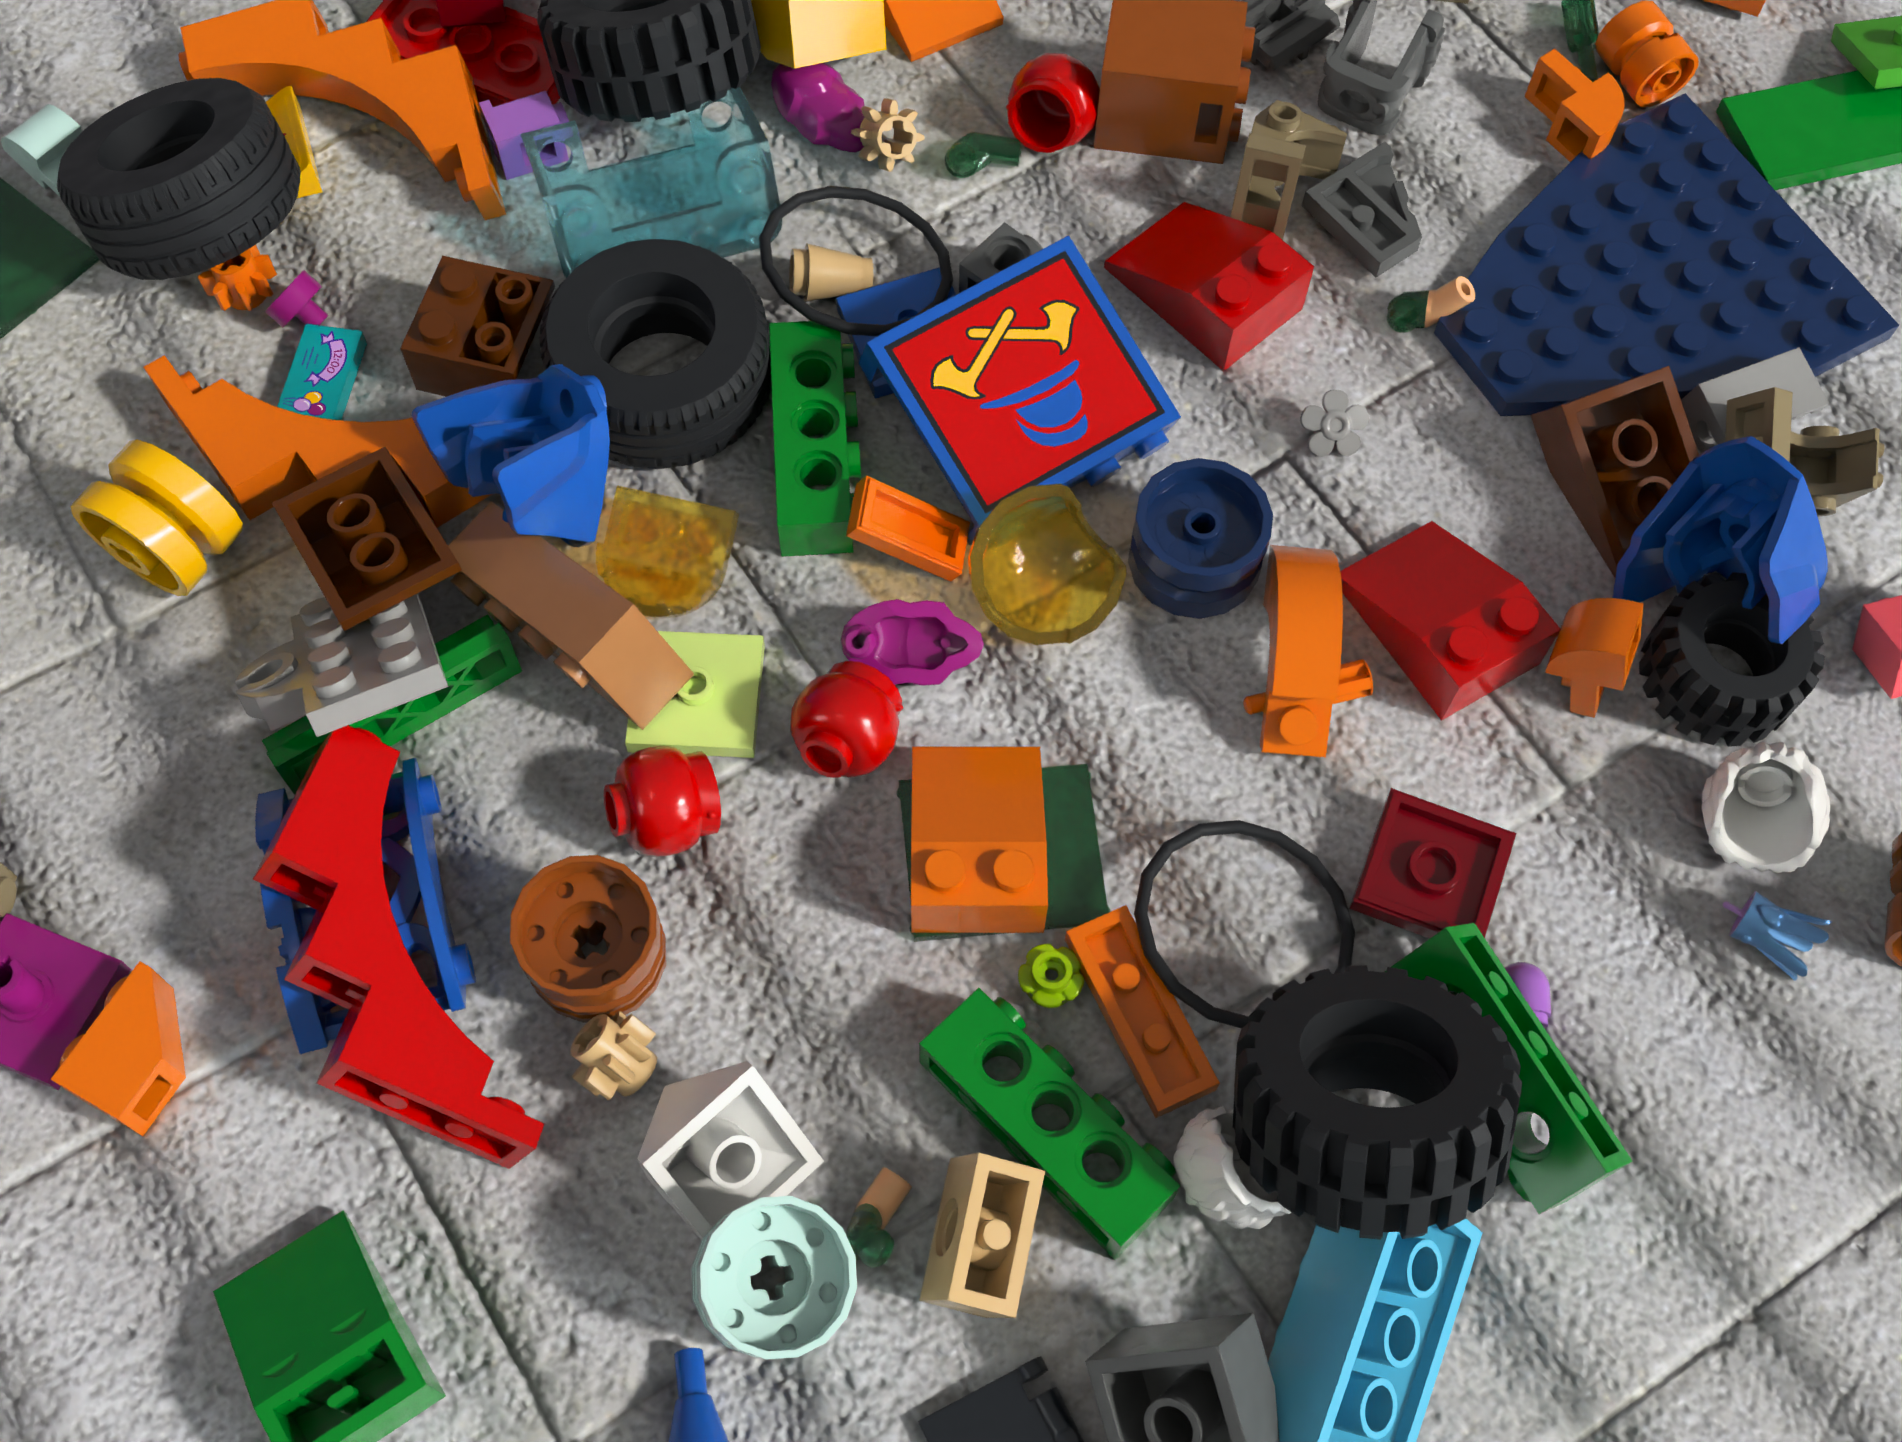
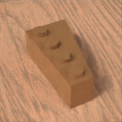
[448,501,694,730]

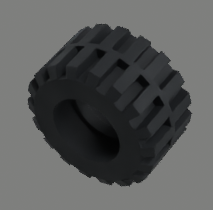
[1639,572,1825,747]

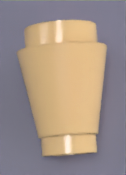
[789,243,873,302]

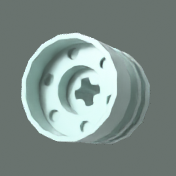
[691,1196,857,1360]

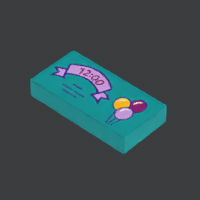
[277,324,367,420]

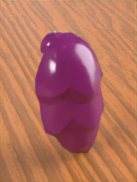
[771,63,865,153]
[841,599,984,686]

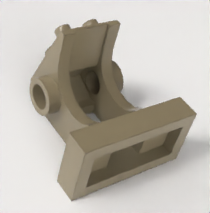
[1230,100,1347,240]
[1725,387,1885,517]

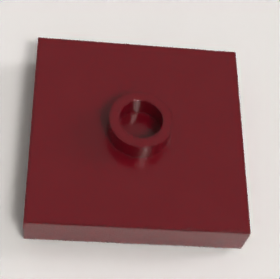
[1349,788,1517,939]

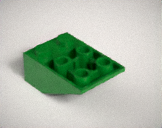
[213,1210,446,1442]

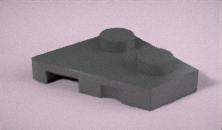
[1302,142,1422,278]

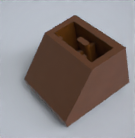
[400,256,555,397]

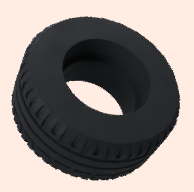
[57,78,301,280]
[539,239,771,469]

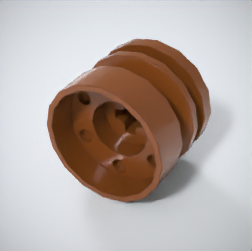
[510,855,666,1023]

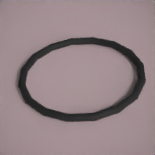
[759,186,953,336]
[1134,820,1355,1029]

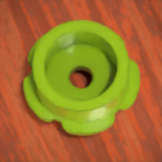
[1018,944,1084,1008]

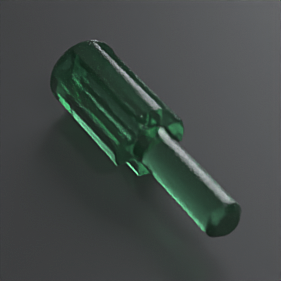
[1561,0,1599,82]

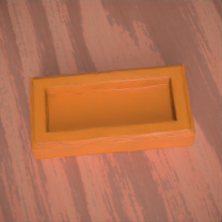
[846,475,970,582]

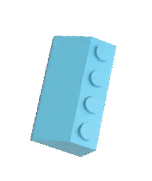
[1268,1219,1483,1442]

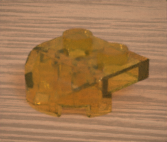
[596,486,739,618]

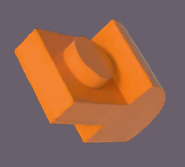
[1524,48,1625,162]
[1545,598,1644,718]

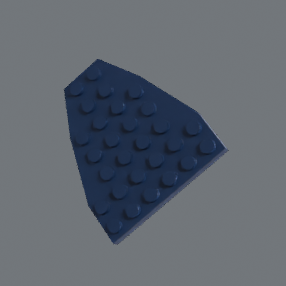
[1434,93,1899,416]

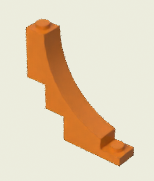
[178,0,506,221]
[143,355,492,528]

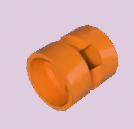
[1595,1,1699,107]

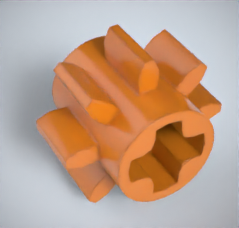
[198,245,277,311]

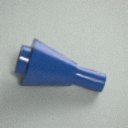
[669,1348,729,1442]

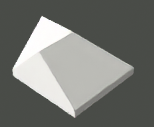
[637,1061,824,1240]

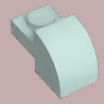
[1,104,82,197]

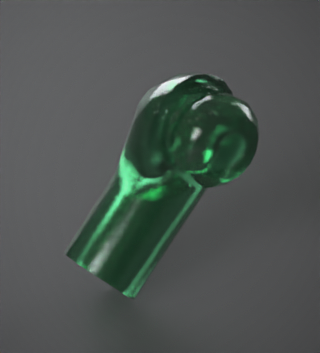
[945,132,1022,178]

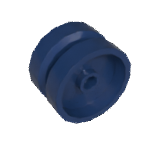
[1128,458,1273,619]

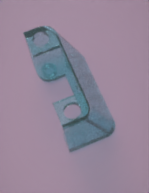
[520,86,782,278]

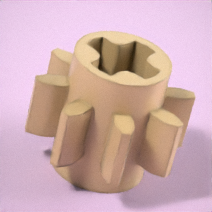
[851,98,925,172]
[570,1011,657,1100]

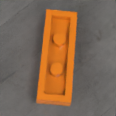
[1065,905,1220,1118]

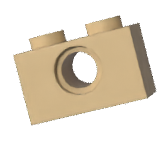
[919,1152,1045,1318]

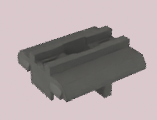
[1242,0,1340,71]

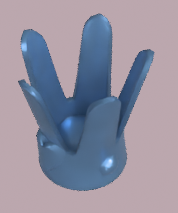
[1723,891,1832,981]

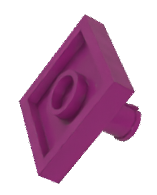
[0,913,132,1090]

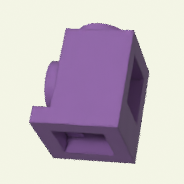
[479,91,572,180]

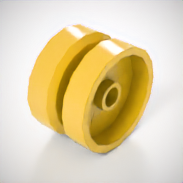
[70,439,243,596]

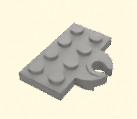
[235,593,448,737]

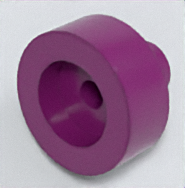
[265,270,329,328]

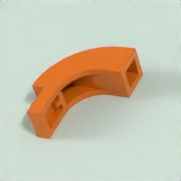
[1260,545,1343,757]

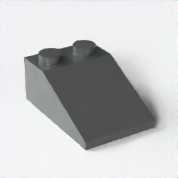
[1085,1313,1280,1442]

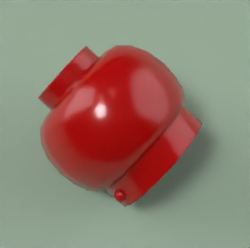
[1006,53,1100,153]
[790,661,903,778]
[604,746,721,857]

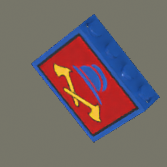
[858,235,1181,545]

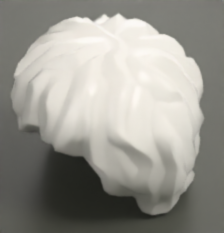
[1701,741,1830,873]
[1173,1106,1291,1229]

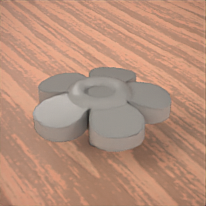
[1300,390,1369,457]

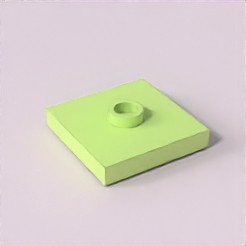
[625,631,765,758]

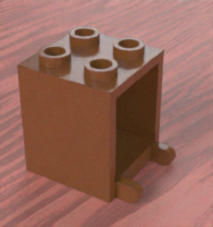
[1094,0,1255,164]

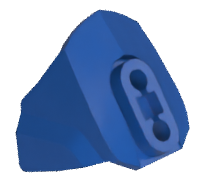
[411,364,610,547]
[1612,436,1828,644]

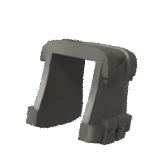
[1318,0,1445,136]

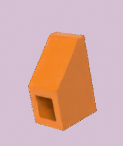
[51,961,186,1137]

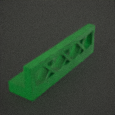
[262,614,522,795]

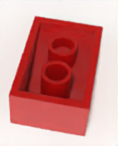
[1104,202,1314,372]
[1340,521,1561,721]

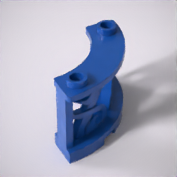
[255,758,476,1054]

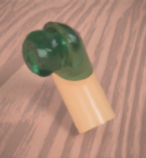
[1386,276,1475,333]
[845,1167,912,1268]

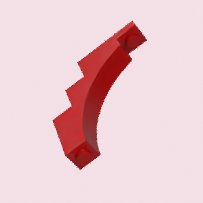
[253,725,545,1169]

